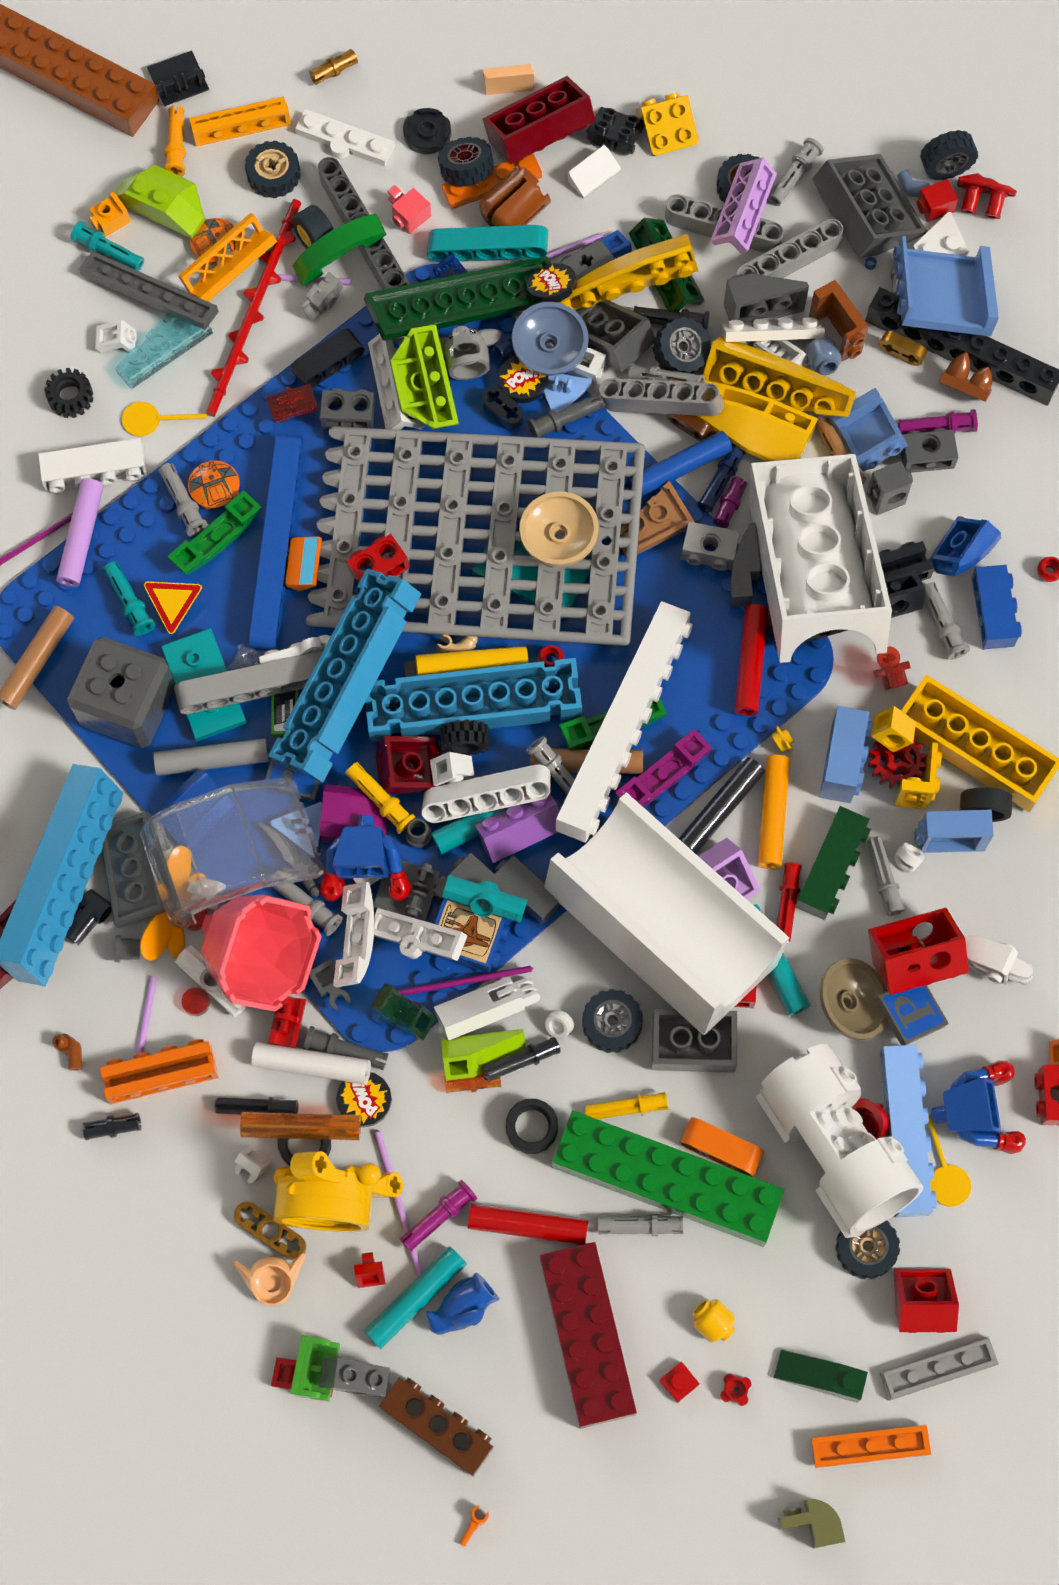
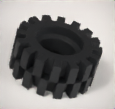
[44,368,94,418]
[441,720,490,756]

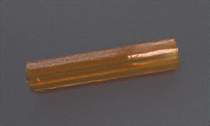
[240,1112,361,1141]

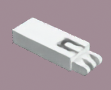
[434,976,540,1041]

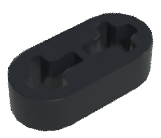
[482,386,523,429]

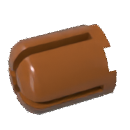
[479,165,551,227]

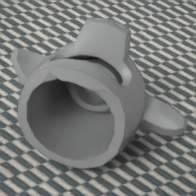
[439,326,501,380]

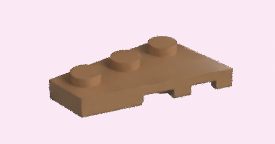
[619,481,695,559]

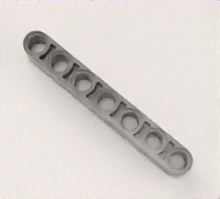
[174,651,323,714]

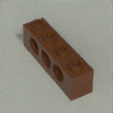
[379,1377,494,1477]

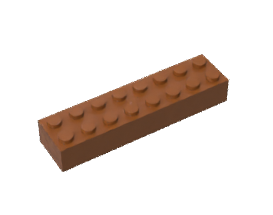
[0,4,159,137]

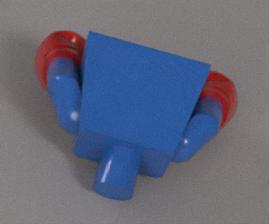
[320,815,411,902]
[932,1060,1026,1154]

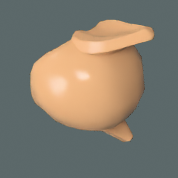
[234,1253,306,1306]

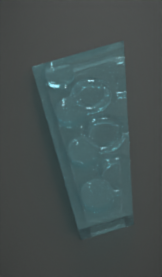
[115,313,213,390]

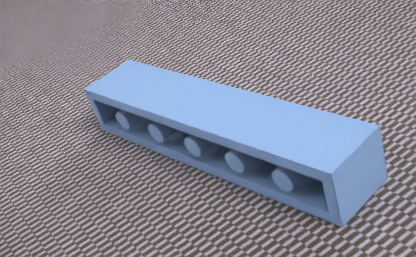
[880,1045,937,1218]

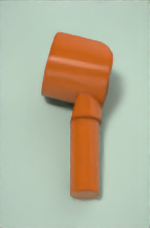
[459,1505,489,1547]

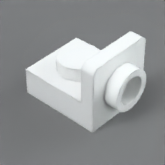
[95,320,137,353]

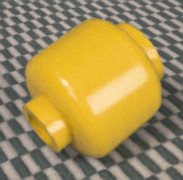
[692,1299,735,1342]

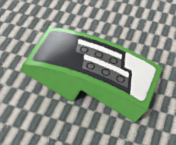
[271,690,299,738]

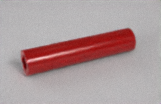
[734,604,769,716]
[468,1204,589,1245]

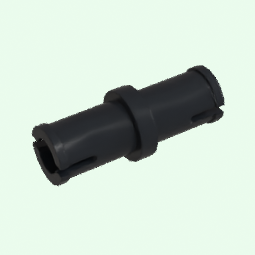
[82,1113,142,1140]

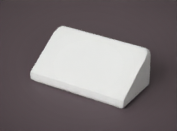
[568,145,621,198]

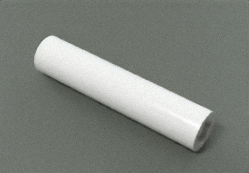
[252,1042,371,1085]

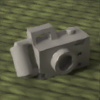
[300,272,344,321]

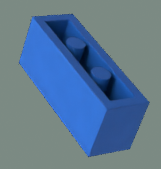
[971,564,1022,650]

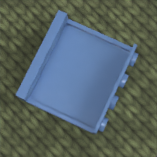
[893,236,999,336]

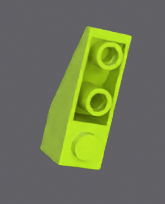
[441,1029,526,1081]

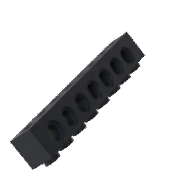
[865,287,1059,406]

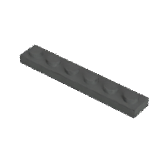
[79,251,219,330]

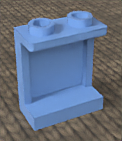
[831,388,908,472]

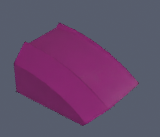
[320,785,388,843]

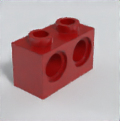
[346,533,410,584]

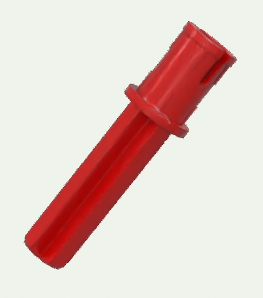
[776,862,802,943]

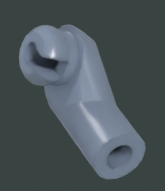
[897,170,930,197]

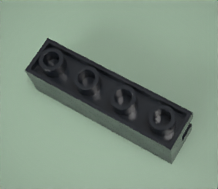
[879,541,934,581]

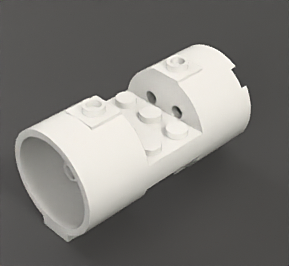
[756,1044,923,1238]

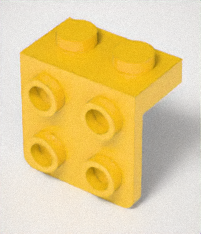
[636,92,699,156]

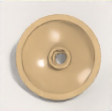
[520,491,599,566]

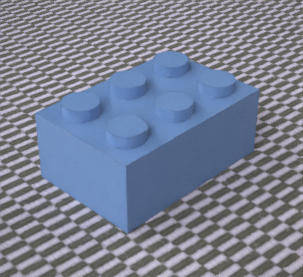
[819,706,873,804]

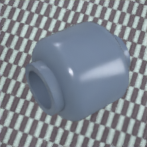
[805,337,842,376]

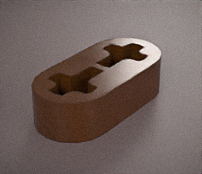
[666,414,713,441]

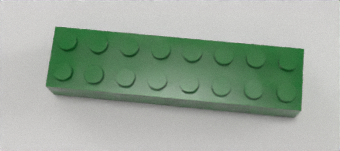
[552,1110,785,1247]

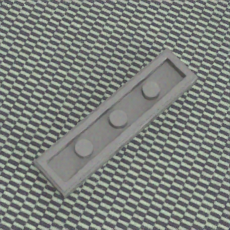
[880,1336,999,1401]

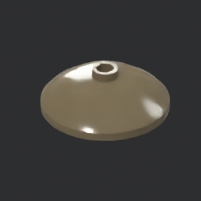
[819,958,888,1040]

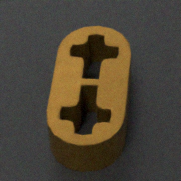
[879,331,927,366]

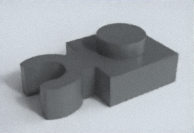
[309,958,351,1011]

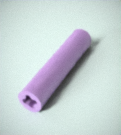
[56,478,104,587]

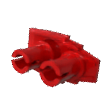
[957,173,1017,219]

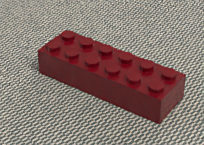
[540,1242,637,1429]

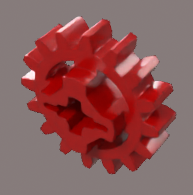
[868,737,927,789]

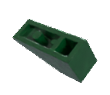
[774,1350,868,1403]

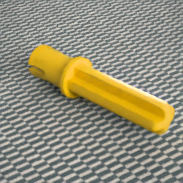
[585,1092,669,1119]

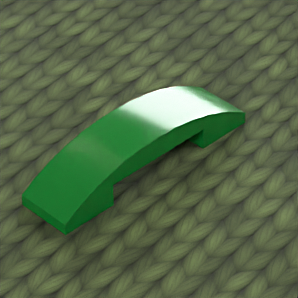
[292,213,387,287]
[167,490,262,575]
[559,698,667,750]

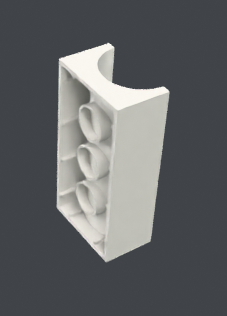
[749,454,892,663]
[544,792,789,1035]

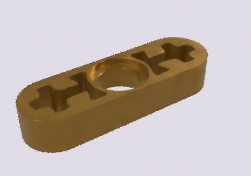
[234,1202,307,1260]

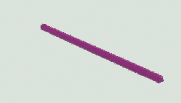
[0,512,73,565]
[383,965,534,999]

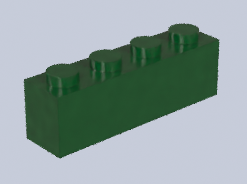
[795,806,871,920]

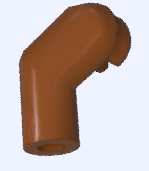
[52,1034,82,1071]

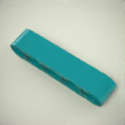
[427,225,549,262]

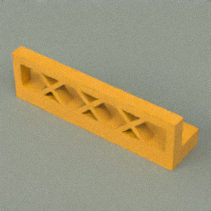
[189,96,291,147]
[178,213,277,302]

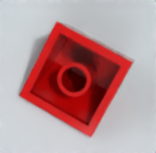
[894,1269,959,1333]

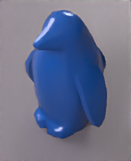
[426,1272,500,1335]

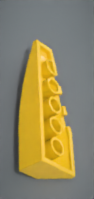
[703,336,857,417]

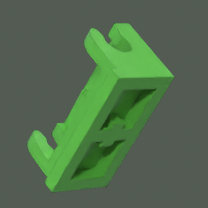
[290,1335,340,1402]

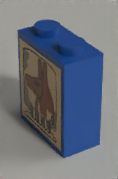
[427,898,510,973]

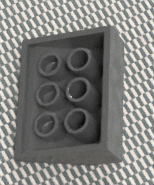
[812,154,928,258]

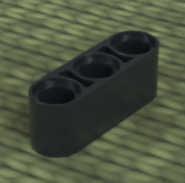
[290,328,365,390]

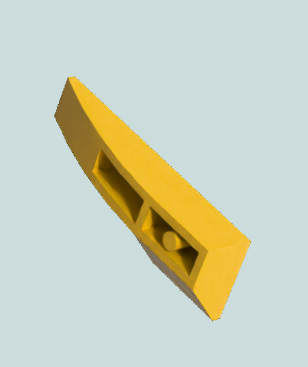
[557,234,699,310]
[671,378,818,462]

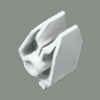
[965,936,1034,985]

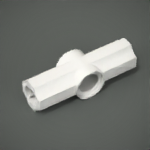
[175,945,247,1017]

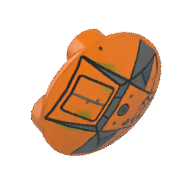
[190,218,236,265]
[188,461,240,510]

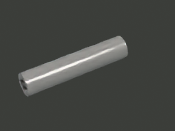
[154,738,269,776]

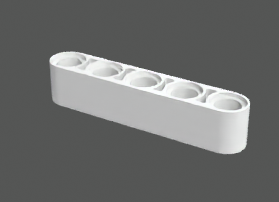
[422,764,551,823]

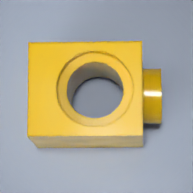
[871,706,916,752]

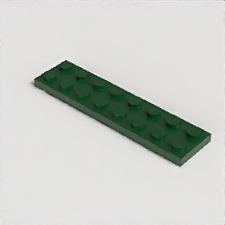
[364,256,551,341]

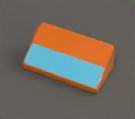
[285,537,322,592]

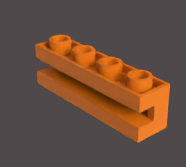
[100,1039,219,1105]

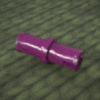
[713,477,748,528]

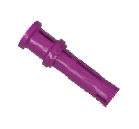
[898,409,978,435]
[399,1180,477,1252]

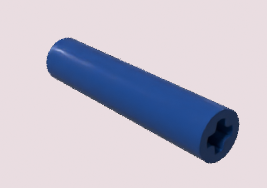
[627,431,732,496]

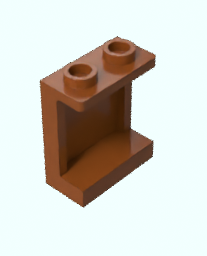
[809,280,869,361]

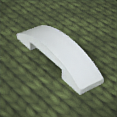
[333,882,374,988]

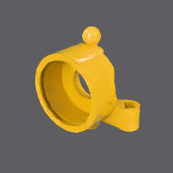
[273,1151,403,1232]

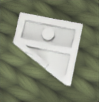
[913,212,969,256]

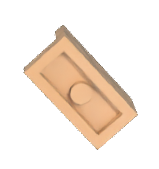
[483,64,534,95]

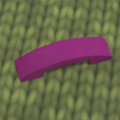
[615,729,712,807]

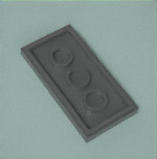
[102,811,168,928]

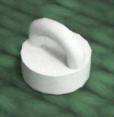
[895,842,925,872]
[545,1010,575,1039]

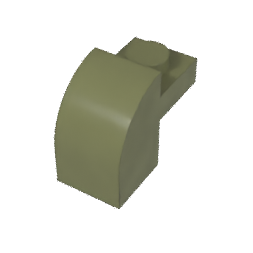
[777,1499,846,1548]

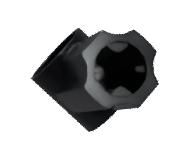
[66,889,112,946]

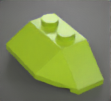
[115,165,205,239]
[390,324,459,429]

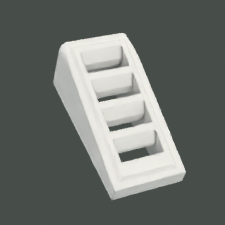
[753,340,808,368]

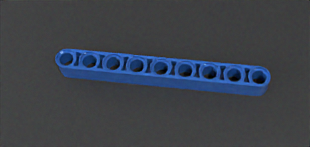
[249,434,304,650]

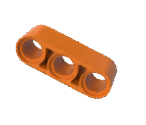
[679,1117,765,1177]

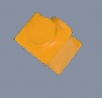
[89,191,130,237]

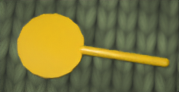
[122,401,208,437]
[928,1114,971,1207]

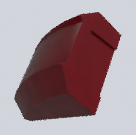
[375,736,444,794]

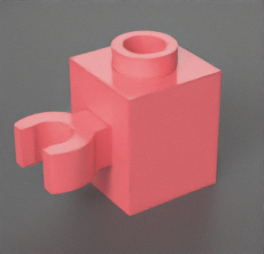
[387,185,431,234]

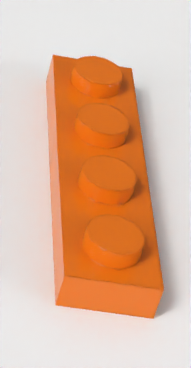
[442,153,542,210]
[811,1425,931,1468]

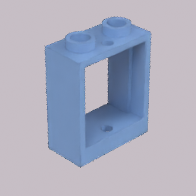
[914,810,994,853]

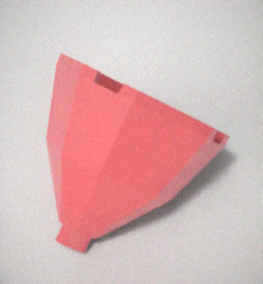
[201,894,321,1011]

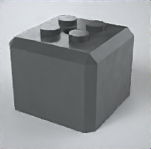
[67,637,175,749]

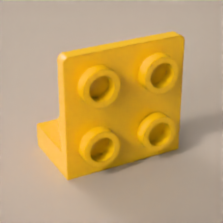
[894,742,942,810]

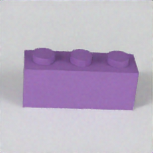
[475,794,560,863]

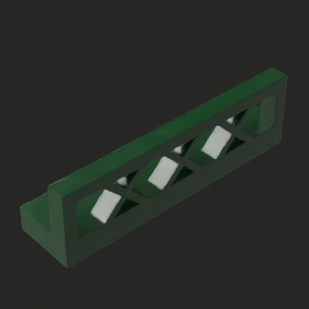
[628,217,705,311]

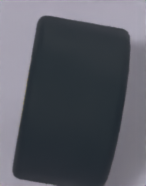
[292,205,334,249]

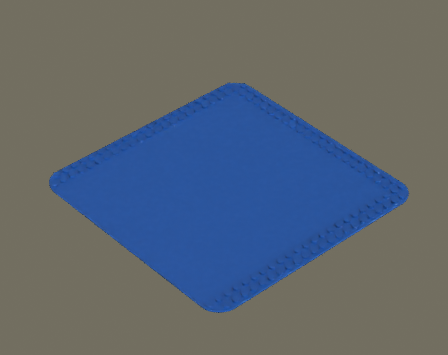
[0,264,834,1052]

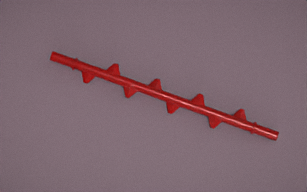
[206,199,302,417]

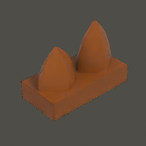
[939,352,992,402]

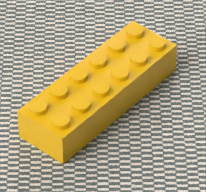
[901,675,1059,813]

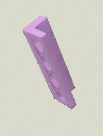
[710,157,777,253]

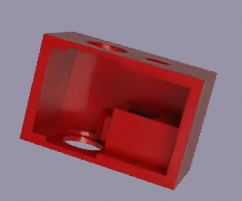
[868,908,969,995]

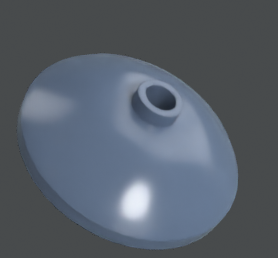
[512,302,588,376]

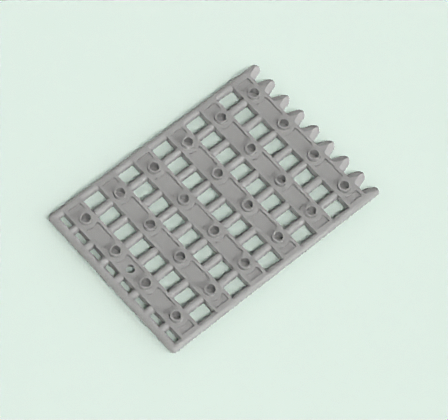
[306,426,645,646]

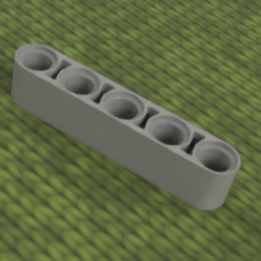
[665,194,784,253]
[736,219,843,278]
[599,378,724,416]

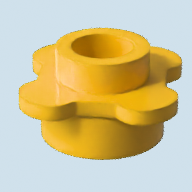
[771,726,795,753]

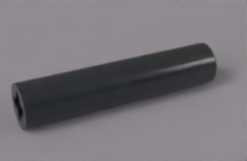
[678,757,765,854]

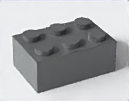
[652,1009,737,1073]

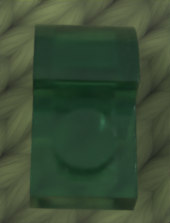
[371,984,437,1041]

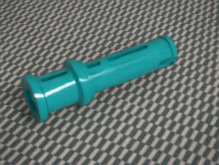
[70,221,144,271]
[103,562,156,636]

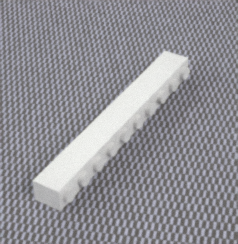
[556,601,693,843]

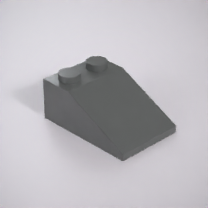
[724,273,809,322]
[578,300,655,373]

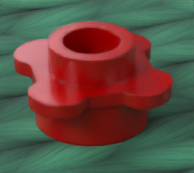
[720,1374,752,1406]

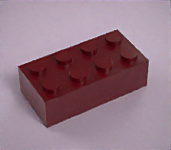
[482,76,596,164]

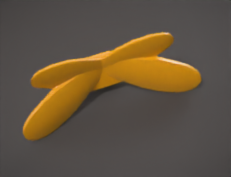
[140,846,206,961]

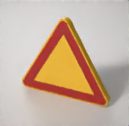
[144,582,202,634]

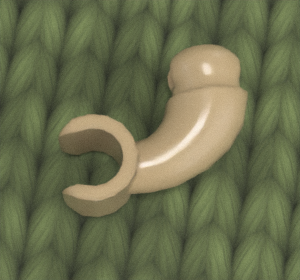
[436,634,478,653]

